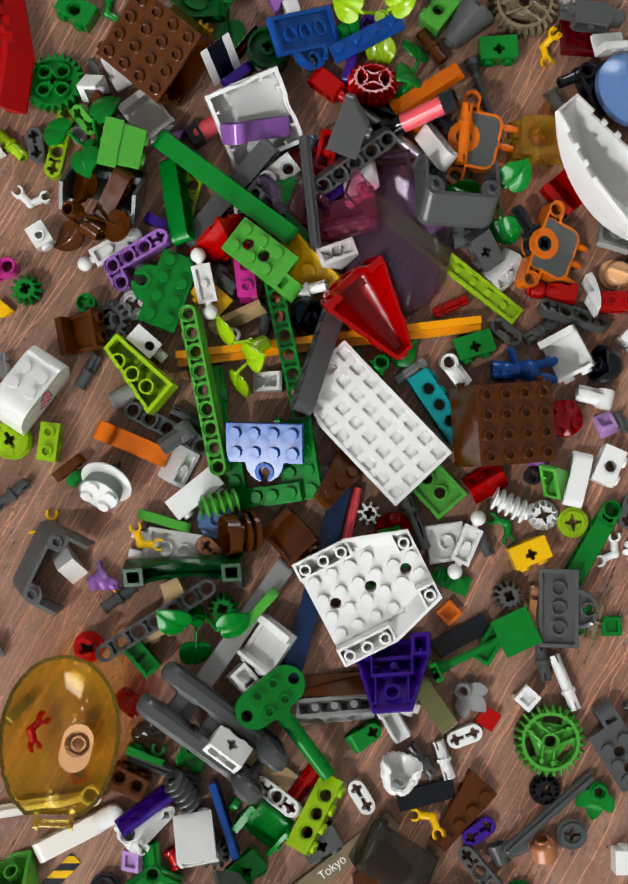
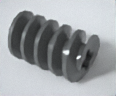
[163,769,202,814]

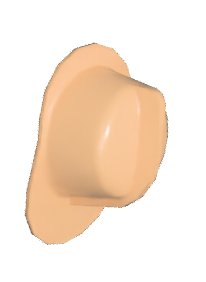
[598,260,628,291]
[58,724,94,773]

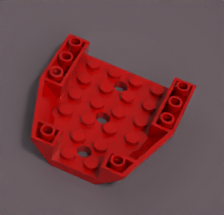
[0,0,35,115]

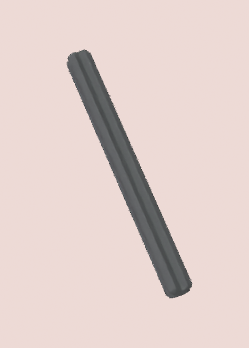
[299,135,322,250]
[502,772,594,856]

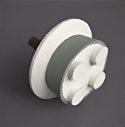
[79,461,132,512]

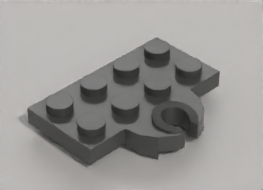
[539,568,599,649]

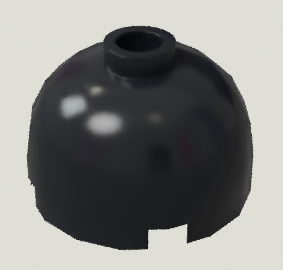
[289,296,323,336]
[587,345,624,384]

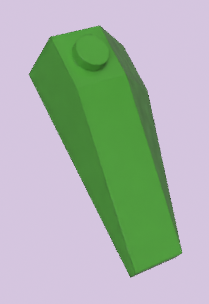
[0,850,39,884]

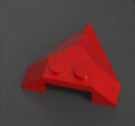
[189,213,256,264]

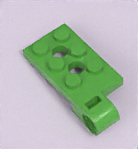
[221,217,304,303]
[412,465,467,521]

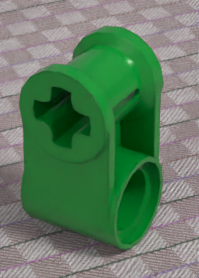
[344,719,382,754]

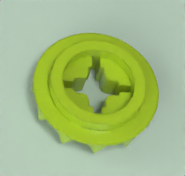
[557,507,588,538]

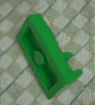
[431,564,472,597]
[473,624,501,667]
[125,741,166,766]

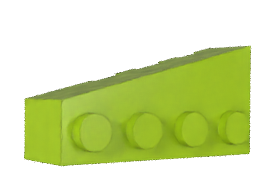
[104,333,179,416]

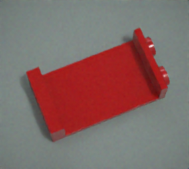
[539,169,582,220]

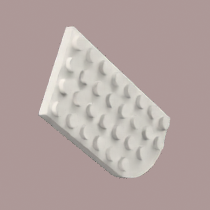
[313,340,452,506]

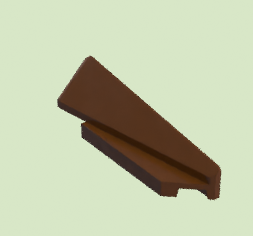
[301,671,366,697]

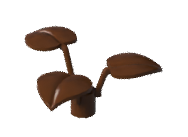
[54,172,131,252]

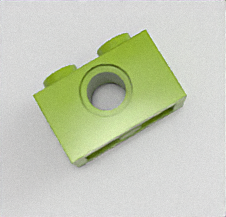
[36,421,65,463]

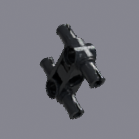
[556,59,607,119]

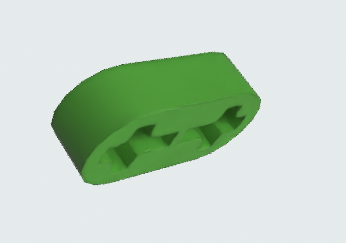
[71,104,102,135]

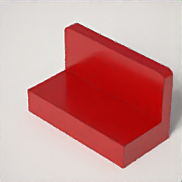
[462,466,509,504]

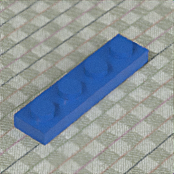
[328,14,405,64]

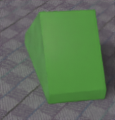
[539,464,569,500]

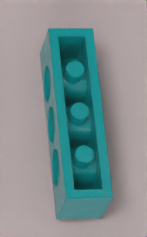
[406,367,453,444]

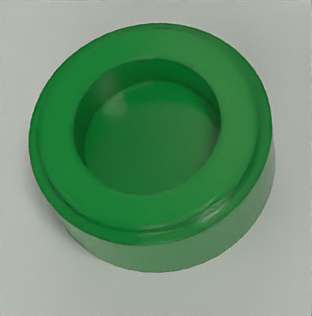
[228,793,242,811]

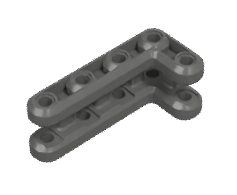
[136,661,288,805]

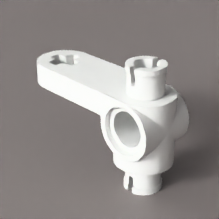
[114,803,175,856]

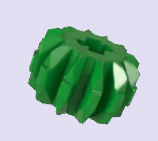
[10,273,44,307]
[207,592,240,623]

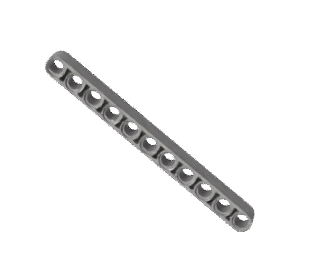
[159,556,294,740]

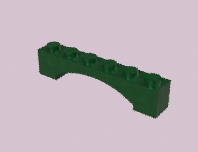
[122,553,244,587]

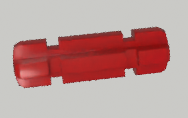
[432,294,469,318]

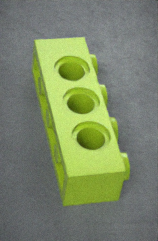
[285,776,346,857]

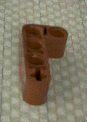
[79,165,136,241]

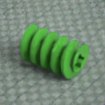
[198,488,240,520]

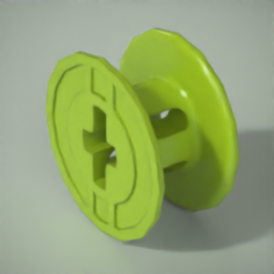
[0,423,33,460]

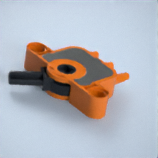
[434,90,518,185]
[511,200,588,290]

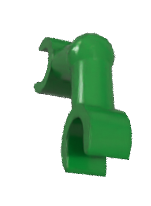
[103,0,120,23]
[485,512,515,545]

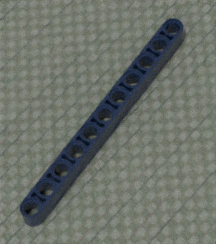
[284,485,353,684]

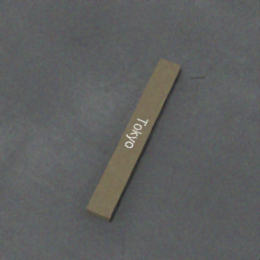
[292,810,399,884]

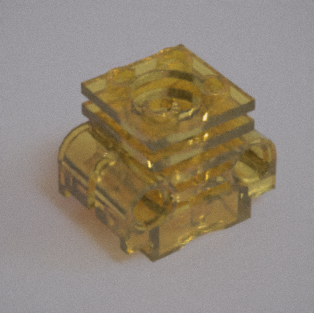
[506,115,563,167]

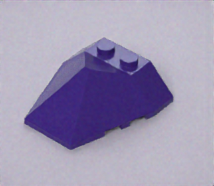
[356,632,431,714]

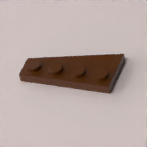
[313,448,364,510]
[430,768,497,852]

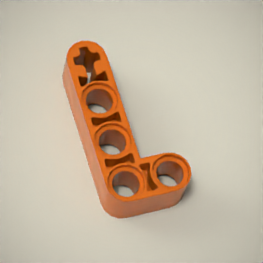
[92,420,171,468]

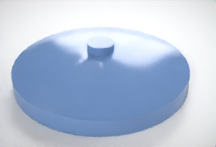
[595,53,628,127]

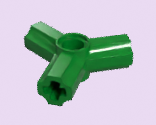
[125,840,184,884]

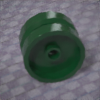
[247,26,289,73]

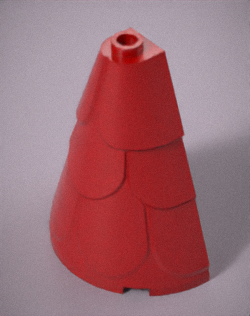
[320,255,413,360]

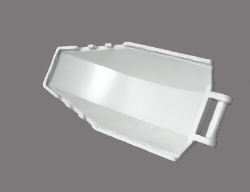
[555,93,628,241]

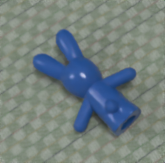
[490,346,558,384]

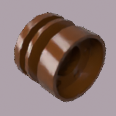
[217,510,263,556]

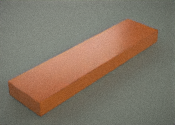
[389,62,465,115]

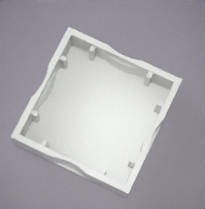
[204,66,303,170]

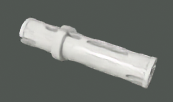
[548,652,581,712]

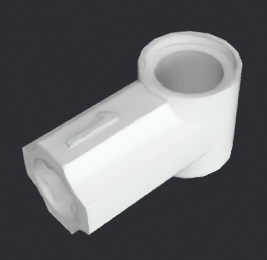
[100,58,134,93]
[439,353,472,388]
[574,384,615,411]

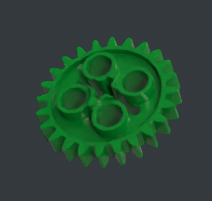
[30,53,84,114]

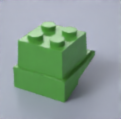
[96,116,149,170]

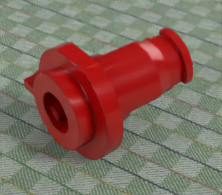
[73,630,105,662]

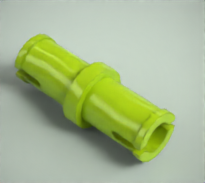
[0,128,29,162]

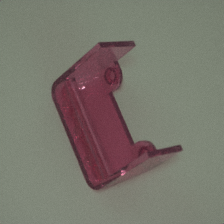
[287,167,380,242]

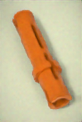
[455,102,474,164]

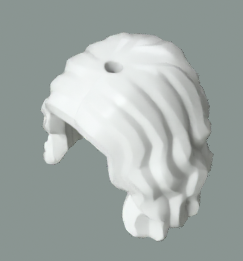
[380,750,423,797]

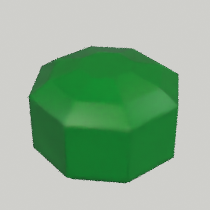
[66,469,83,487]

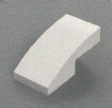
[581,272,601,318]

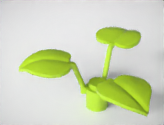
[332,0,417,67]
[216,313,271,398]

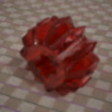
[113,686,141,719]

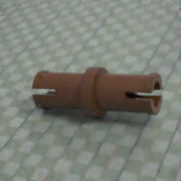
[416,28,448,65]

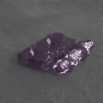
[258,173,287,214]

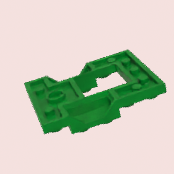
[225,419,322,510]

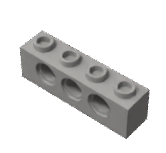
[295,694,375,725]

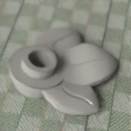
[454,681,489,718]

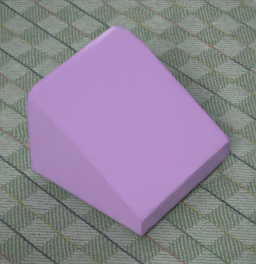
[592,411,618,439]

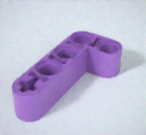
[220,116,291,145]
[104,228,173,292]

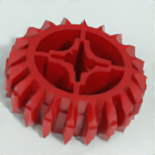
[347,61,398,109]

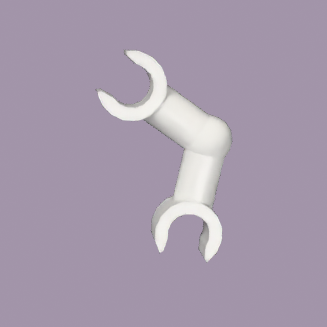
[11,185,52,209]
[596,532,621,567]

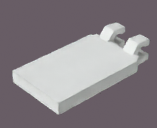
[128,526,206,558]

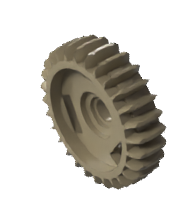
[488,0,559,40]

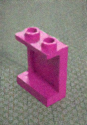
[233,259,259,306]

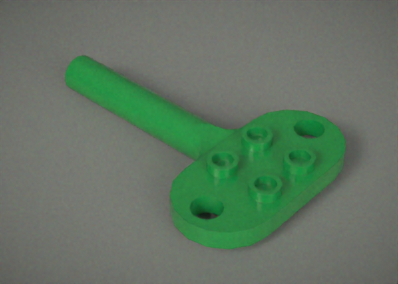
[234,664,335,781]

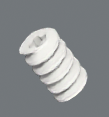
[490,486,534,523]

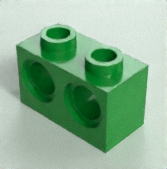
[122,635,163,679]

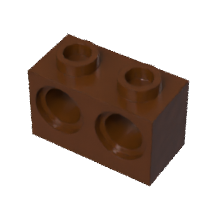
[105,760,152,803]

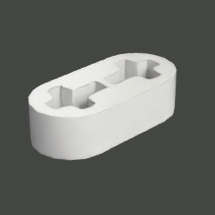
[446,722,483,749]
[348,778,375,815]

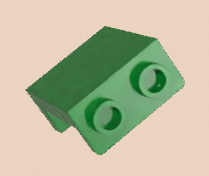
[231,797,294,857]

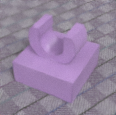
[121,848,143,873]

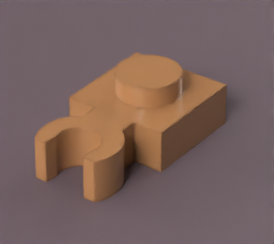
[162,370,190,382]
[522,585,539,620]

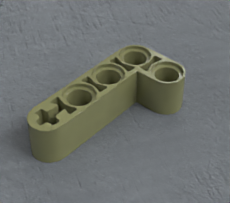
[417,673,459,735]

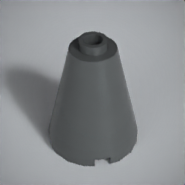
[442,0,494,50]

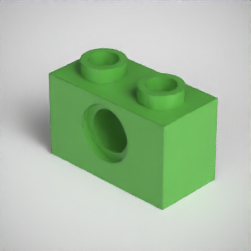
[418,0,461,38]

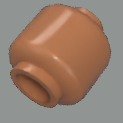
[530,834,558,866]

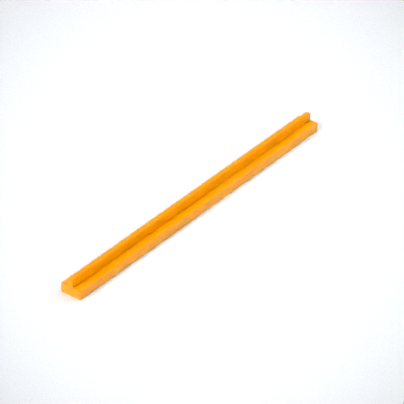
[175,315,482,367]

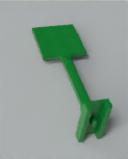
[428,606,543,683]

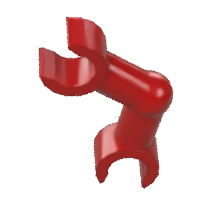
[26,710,51,753]

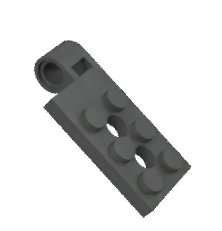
[586,698,628,793]

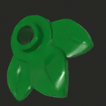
[175,745,204,773]
[575,781,615,820]

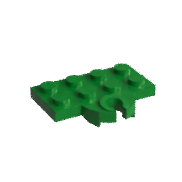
[131,248,196,334]

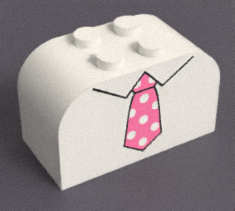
[0,345,70,436]

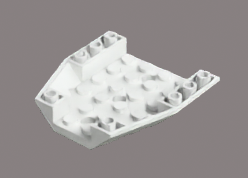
[292,529,442,668]

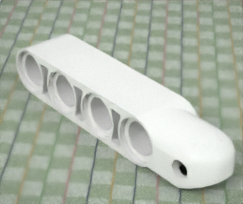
[31,803,124,863]

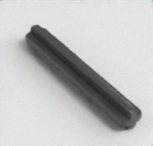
[128,755,202,787]

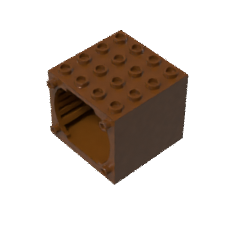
[96,0,218,107]
[449,376,557,467]

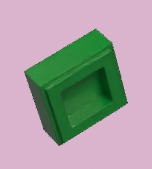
[600,615,622,636]

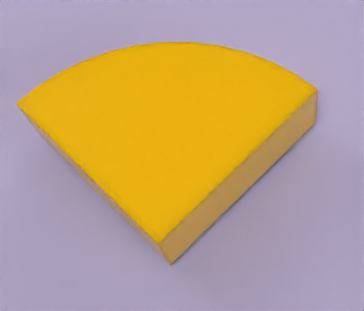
[0,299,15,318]

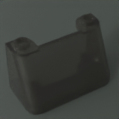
[348,815,439,884]

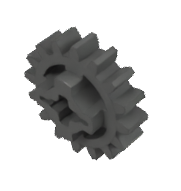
[98,302,131,342]

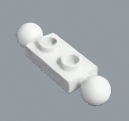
[77,228,142,272]
[190,247,218,320]
[447,511,486,579]

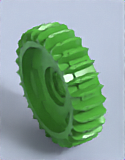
[513,703,586,777]

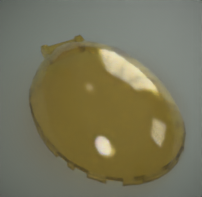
[0,655,121,831]

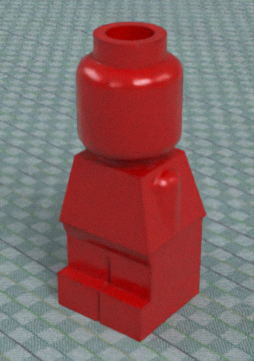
[525,282,578,306]

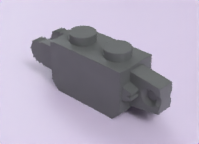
[557,0,627,34]

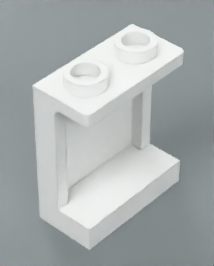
[118,89,177,148]
[537,324,595,384]
[237,614,297,677]
[173,808,219,869]

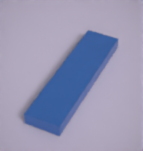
[208,778,241,861]

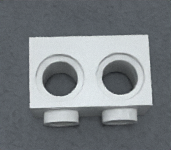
[263,152,302,197]
[225,662,259,694]

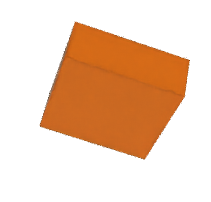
[435,599,463,626]

